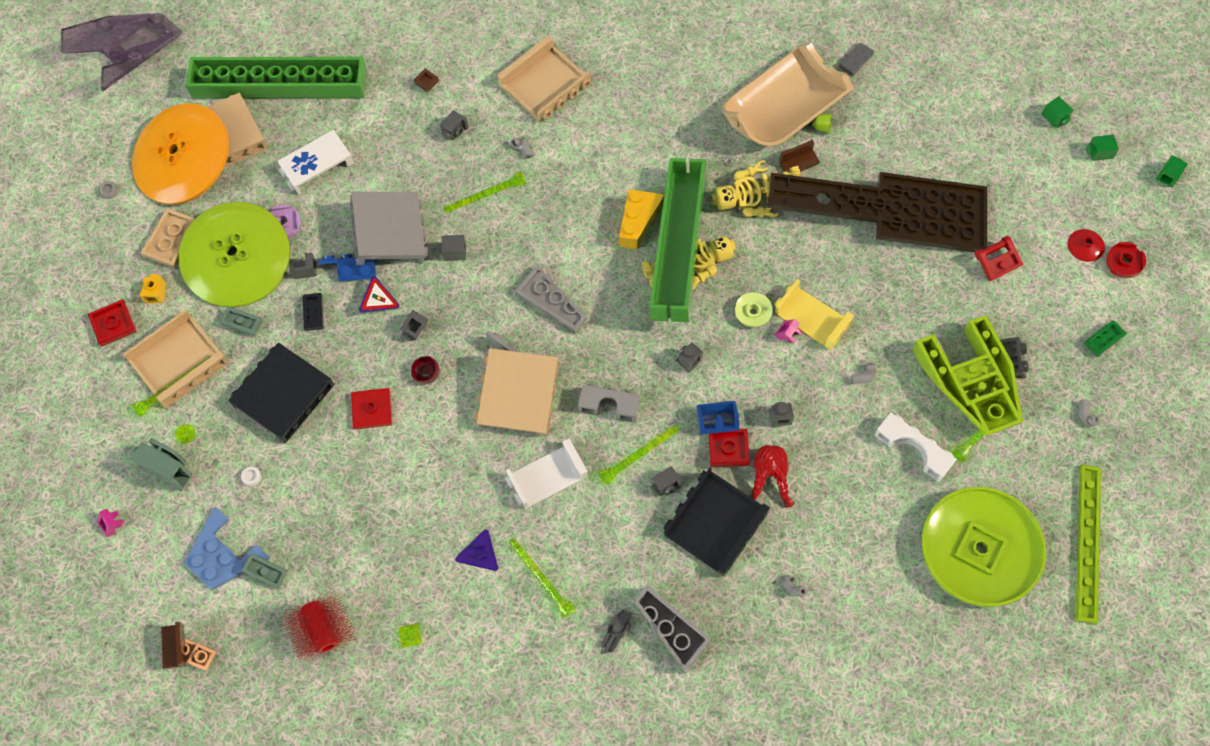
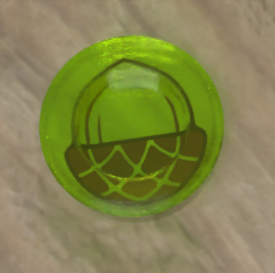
[175,424,196,444]

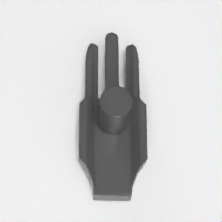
[601,610,631,654]

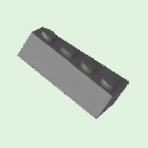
[634,585,712,674]

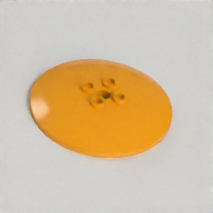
[132,103,229,205]

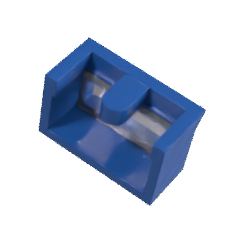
[697,401,739,435]

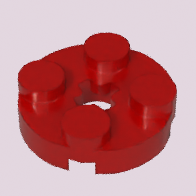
[1106,242,1146,278]

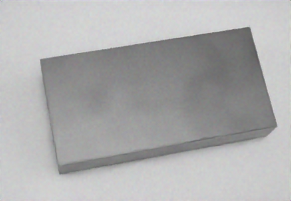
[839,42,874,76]

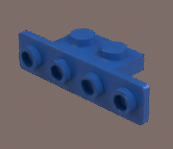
[318,254,377,281]

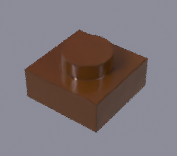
[414,68,439,92]

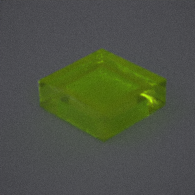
[398,623,423,649]

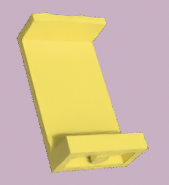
[774,279,854,350]

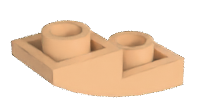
[185,639,216,671]

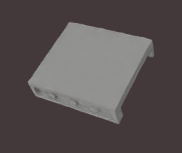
[350,191,428,265]

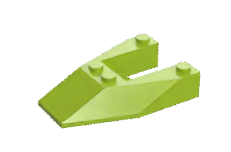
[912,315,1023,437]

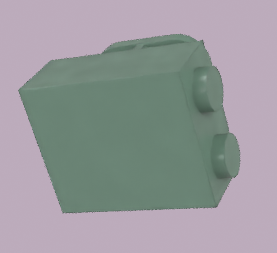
[130,438,192,491]

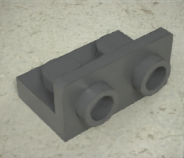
[1000,337,1029,379]

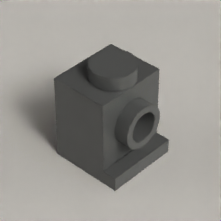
[440,110,469,140]
[400,310,429,341]
[675,342,703,373]
[769,402,794,428]
[650,466,682,496]

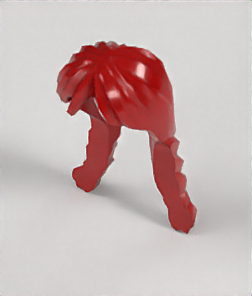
[750,445,794,508]

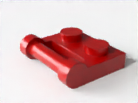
[975,236,1024,281]

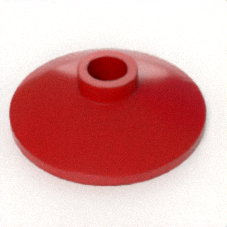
[1067,229,1105,262]

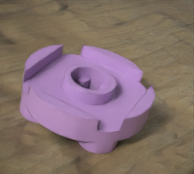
[270,204,302,239]

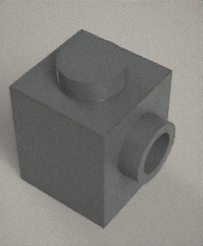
[439,235,466,261]

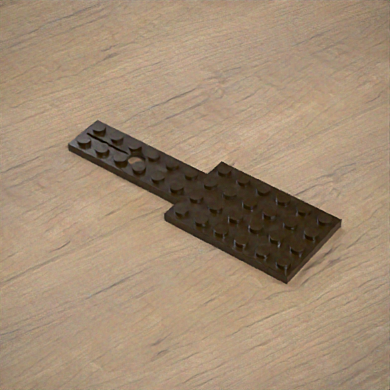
[767,172,987,253]

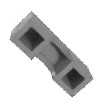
[578,384,640,423]

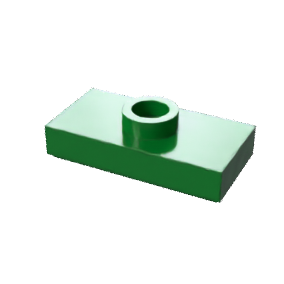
[1084,320,1127,357]

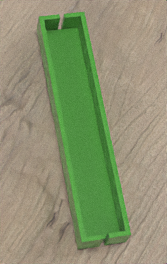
[649,158,706,323]

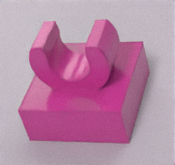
[775,319,801,343]
[97,509,123,538]

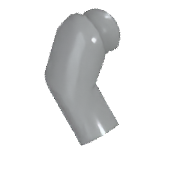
[510,137,533,159]
[851,362,876,384]
[1078,400,1099,427]
[781,575,807,597]

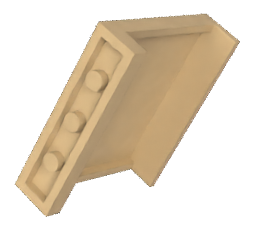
[497,35,591,122]
[207,92,268,168]
[122,309,229,409]
[475,348,560,436]

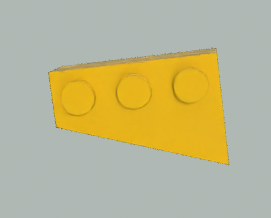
[619,189,664,249]

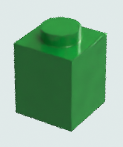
[1041,96,1074,128]
[1087,135,1119,161]
[1156,155,1188,188]

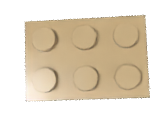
[141,208,196,268]

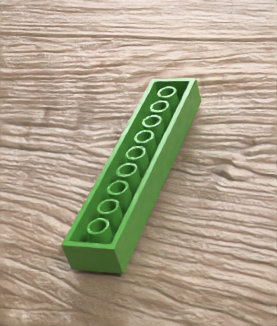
[186,57,367,98]

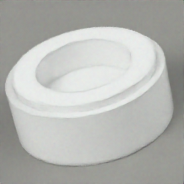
[241,466,262,487]

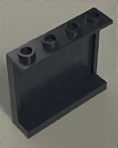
[228,342,334,444]
[663,467,770,577]

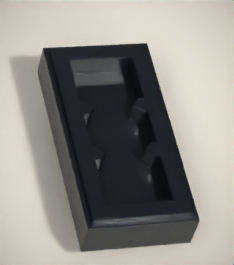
[303,293,324,331]

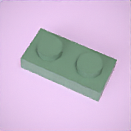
[220,306,263,337]
[241,553,289,589]

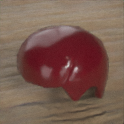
[411,356,440,384]

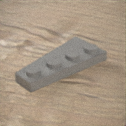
[515,264,587,333]

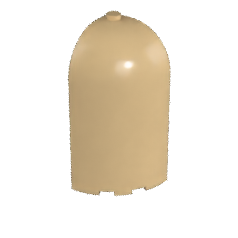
[721,43,854,146]

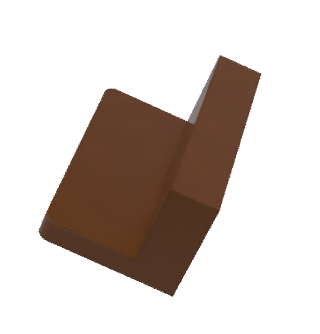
[779,140,820,173]
[161,622,186,670]

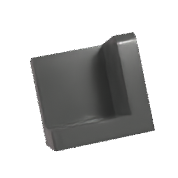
[291,252,317,279]

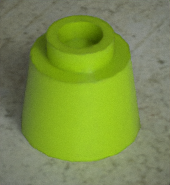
[812,113,832,134]

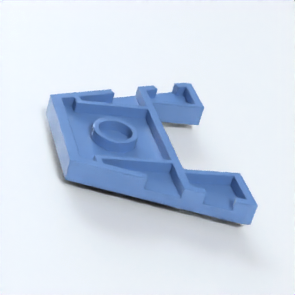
[184,507,270,590]

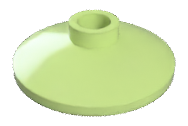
[735,292,773,327]

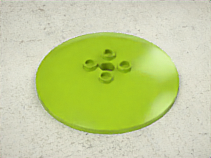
[179,202,290,307]
[921,487,1046,607]

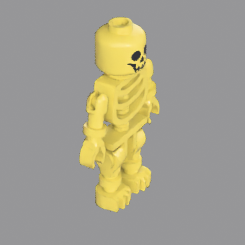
[711,160,803,218]
[641,236,736,289]

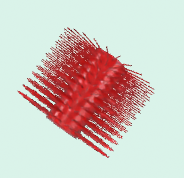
[282,591,357,662]

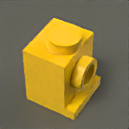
[139,274,166,303]

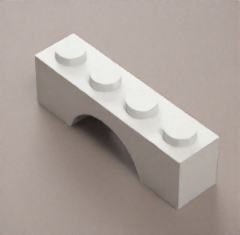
[874,413,957,482]

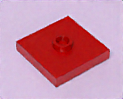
[88,299,137,347]
[351,388,392,430]
[708,429,750,467]

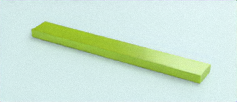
[1075,464,1101,624]

